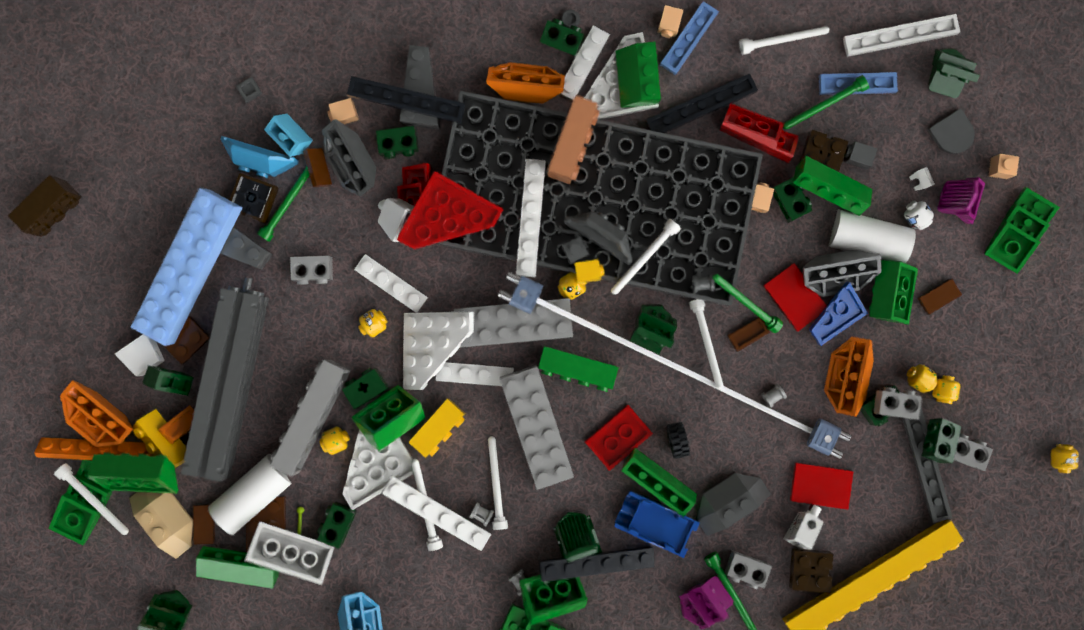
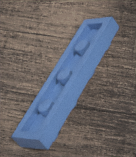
[660,1,719,76]
[819,72,898,95]

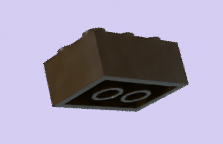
[8,175,82,237]

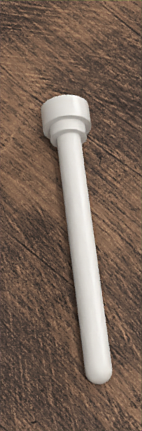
[739,26,829,55]
[611,218,681,294]
[689,299,723,390]
[488,436,508,530]
[411,459,443,551]
[54,463,129,535]

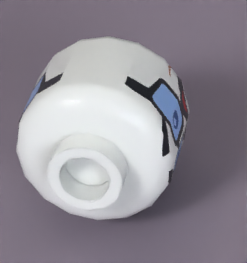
[904,201,934,230]

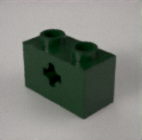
[342,368,389,409]

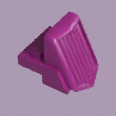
[937,177,985,224]
[679,576,733,629]

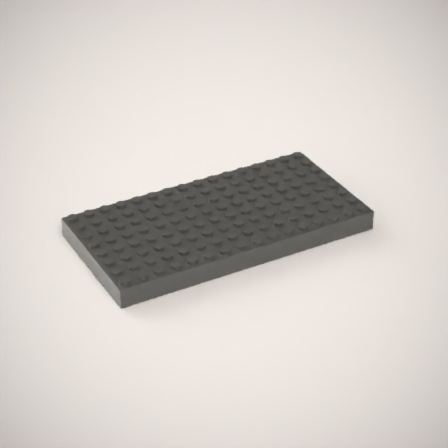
[434,91,763,307]

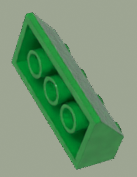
[87,452,178,494]

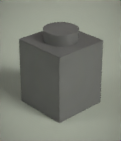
[844,141,877,170]
[562,237,589,265]

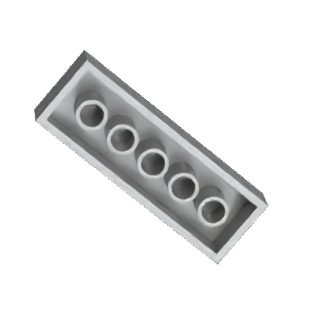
[454,298,573,348]
[270,360,351,477]
[500,365,574,490]

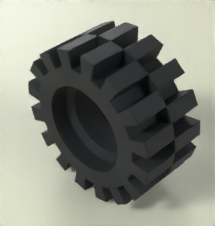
[666,422,690,459]

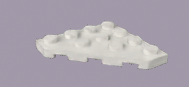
[584,32,659,120]
[403,312,473,390]
[342,430,414,510]

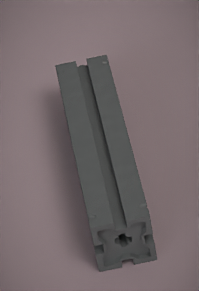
[181,277,269,482]

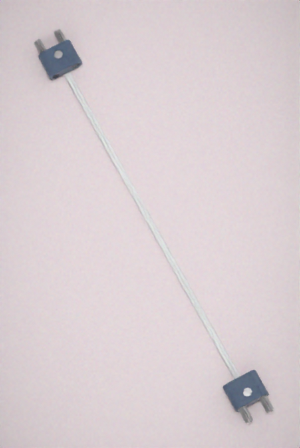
[498,272,851,459]

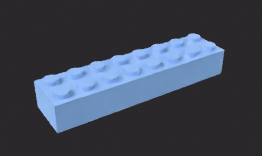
[131,188,243,346]

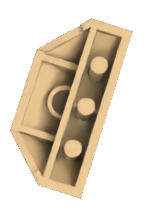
[129,492,193,559]

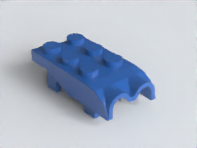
[614,491,700,558]

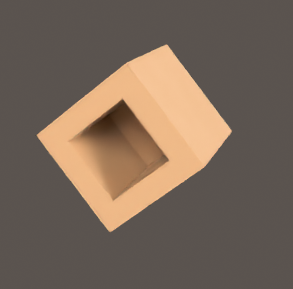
[658,5,683,38]
[327,98,359,124]
[989,154,1019,179]
[751,182,774,213]

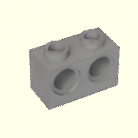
[290,256,333,285]
[874,387,922,420]
[954,433,993,471]
[725,550,772,589]

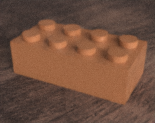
[548,95,600,184]

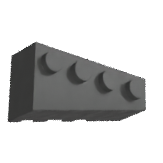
[400,45,440,130]
[220,226,273,269]

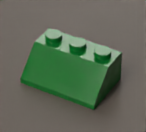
[615,42,661,108]
[869,260,918,325]
[352,385,425,451]
[519,575,588,625]

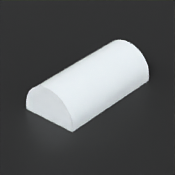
[828,210,916,264]
[208,454,292,535]
[245,522,334,585]

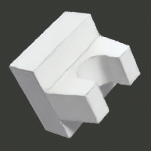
[909,167,935,191]

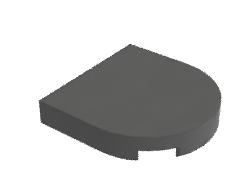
[927,108,975,154]

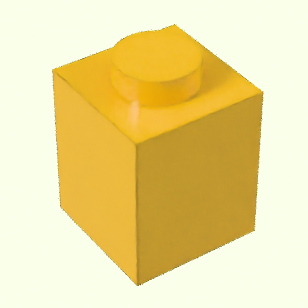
[575,260,604,284]

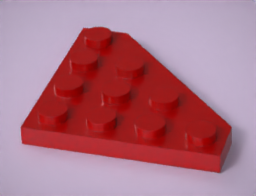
[396,171,503,250]

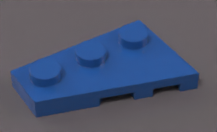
[809,281,868,346]

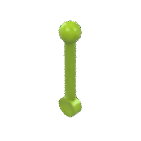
[297,507,304,535]

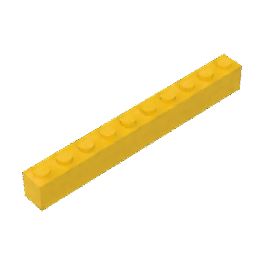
[782,519,964,630]

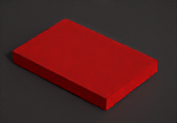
[763,263,826,332]
[584,404,653,471]
[790,462,854,510]

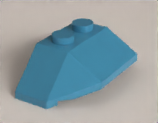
[221,136,299,178]
[338,591,383,630]

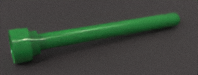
[783,75,870,130]
[257,166,310,242]
[712,274,783,333]
[704,552,757,630]

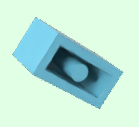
[264,114,313,157]

